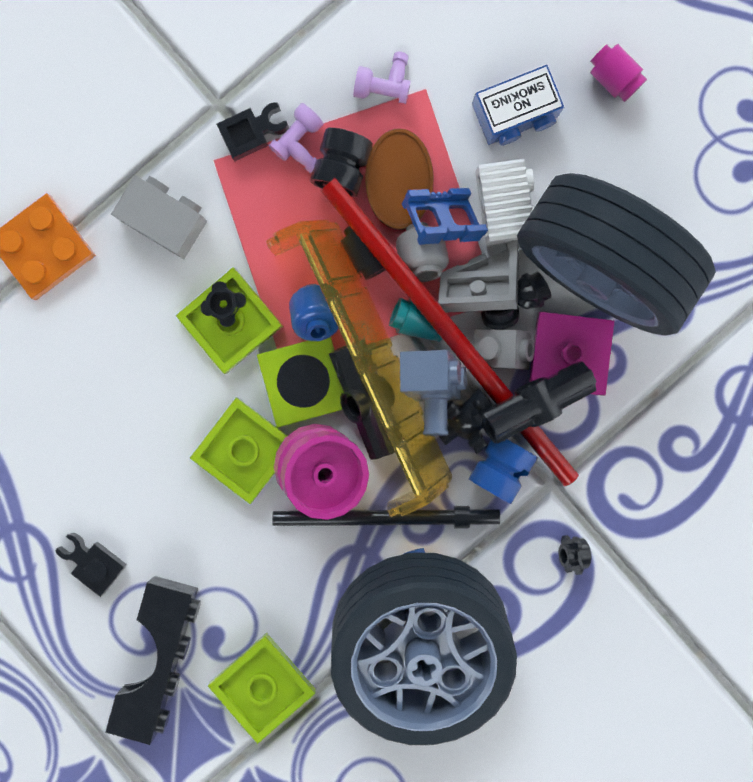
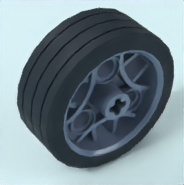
[517,173,716,336]
[331,553,517,745]

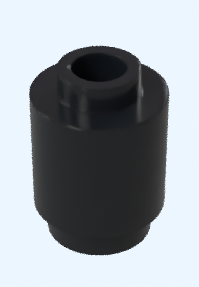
[340,223,385,280]

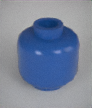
[289,284,341,341]

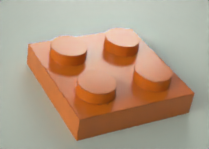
[0,193,96,300]

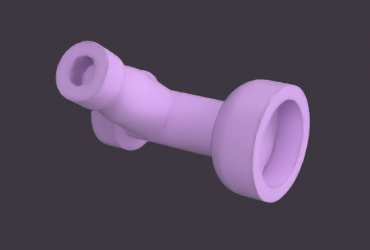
[353,52,411,104]
[268,103,323,174]

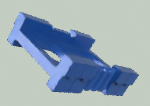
[402,188,488,245]

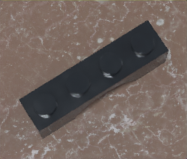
[105,576,201,745]

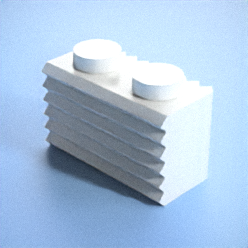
[475,159,535,246]

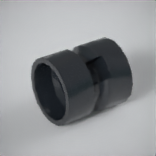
[310,127,373,197]

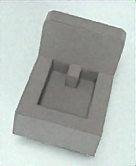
[474,329,535,370]

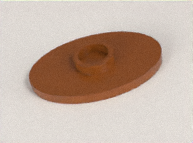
[365,129,434,230]

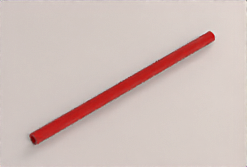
[320,178,579,486]

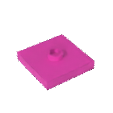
[529,311,615,396]

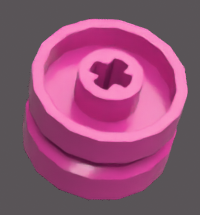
[274,424,369,520]

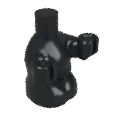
[438,388,494,454]

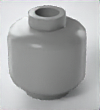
[396,222,449,282]

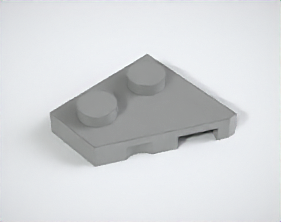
[438,240,519,313]

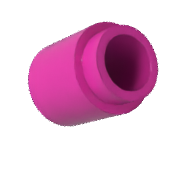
[590,44,647,102]

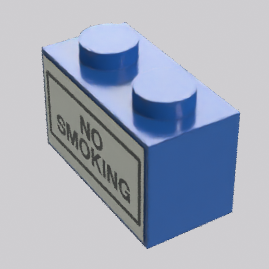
[472,65,564,146]

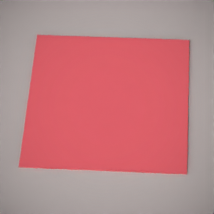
[213,89,482,350]

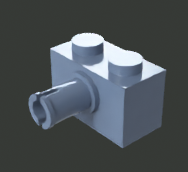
[400,350,467,436]

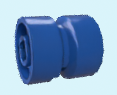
[468,439,538,504]

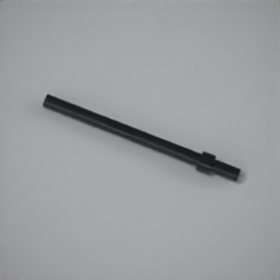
[272,506,500,529]

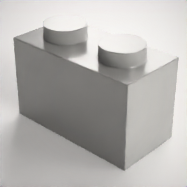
[111,175,207,259]

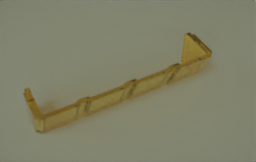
[266,220,452,517]

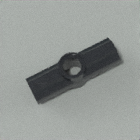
[329,341,402,460]
[479,361,597,444]

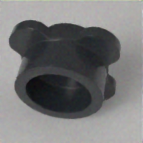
[201,281,246,327]
[558,535,592,575]

